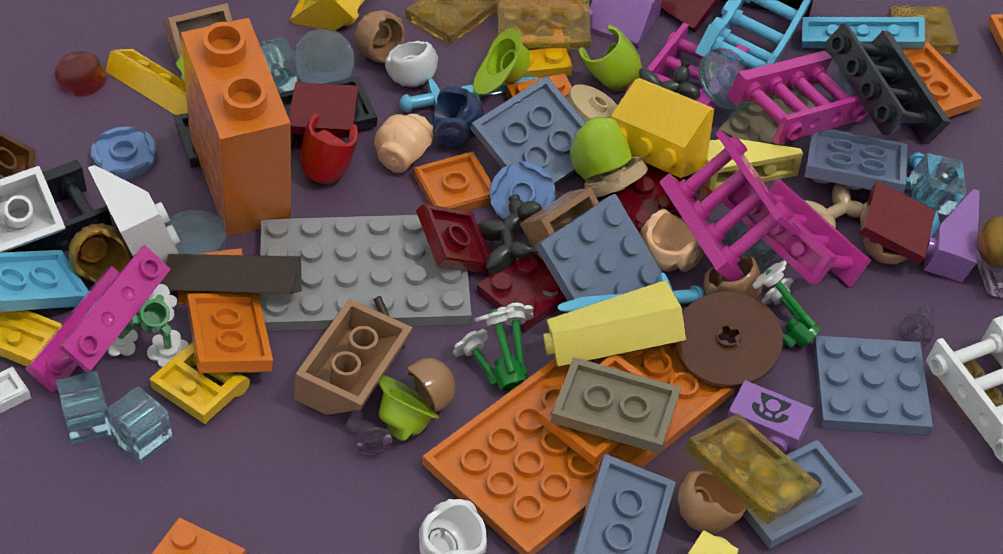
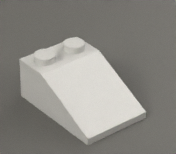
[88,165,181,264]

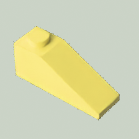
[704,138,803,191]

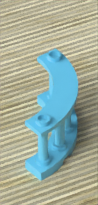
[695,0,812,69]

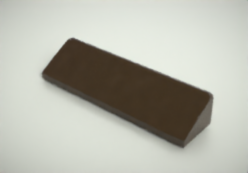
[162,254,302,294]

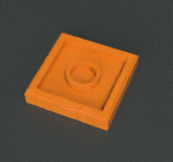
[413,151,492,211]

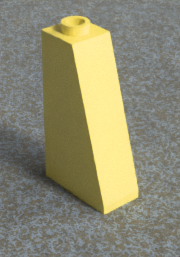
[543,281,686,367]

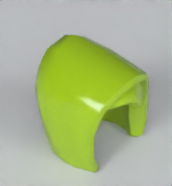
[578,24,642,92]
[570,117,632,180]

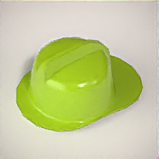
[473,28,530,95]
[378,375,440,441]

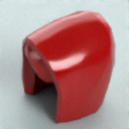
[300,114,358,184]

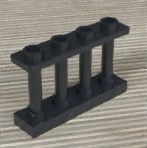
[824,24,951,143]

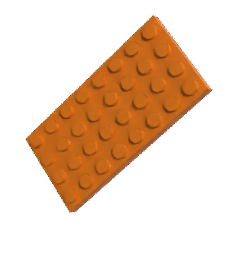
[422,342,735,554]

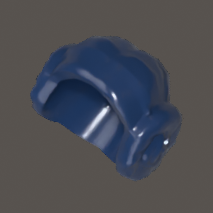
[433,86,484,147]

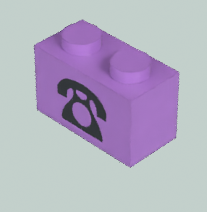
[723,380,814,457]

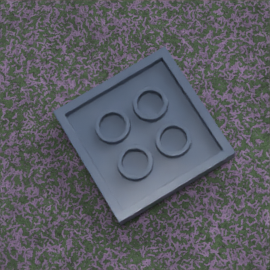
[470,76,585,185]
[804,129,908,194]
[534,194,662,301]
[813,335,933,436]

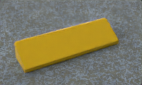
[105,49,188,115]

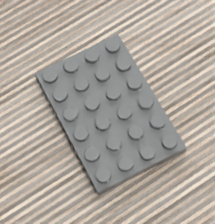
[260,215,472,331]

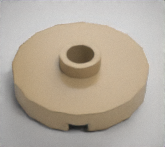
[565,84,618,123]
[584,156,648,198]

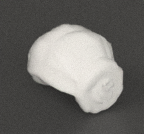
[419,499,487,554]

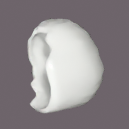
[385,41,438,87]

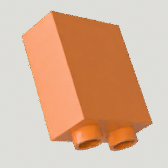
[181,18,291,238]

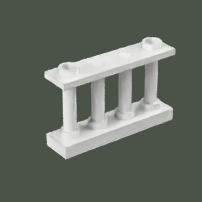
[926,316,1003,462]

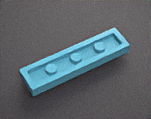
[802,17,925,49]

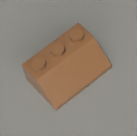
[294,298,413,415]

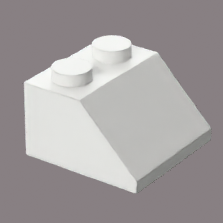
[0,166,66,253]

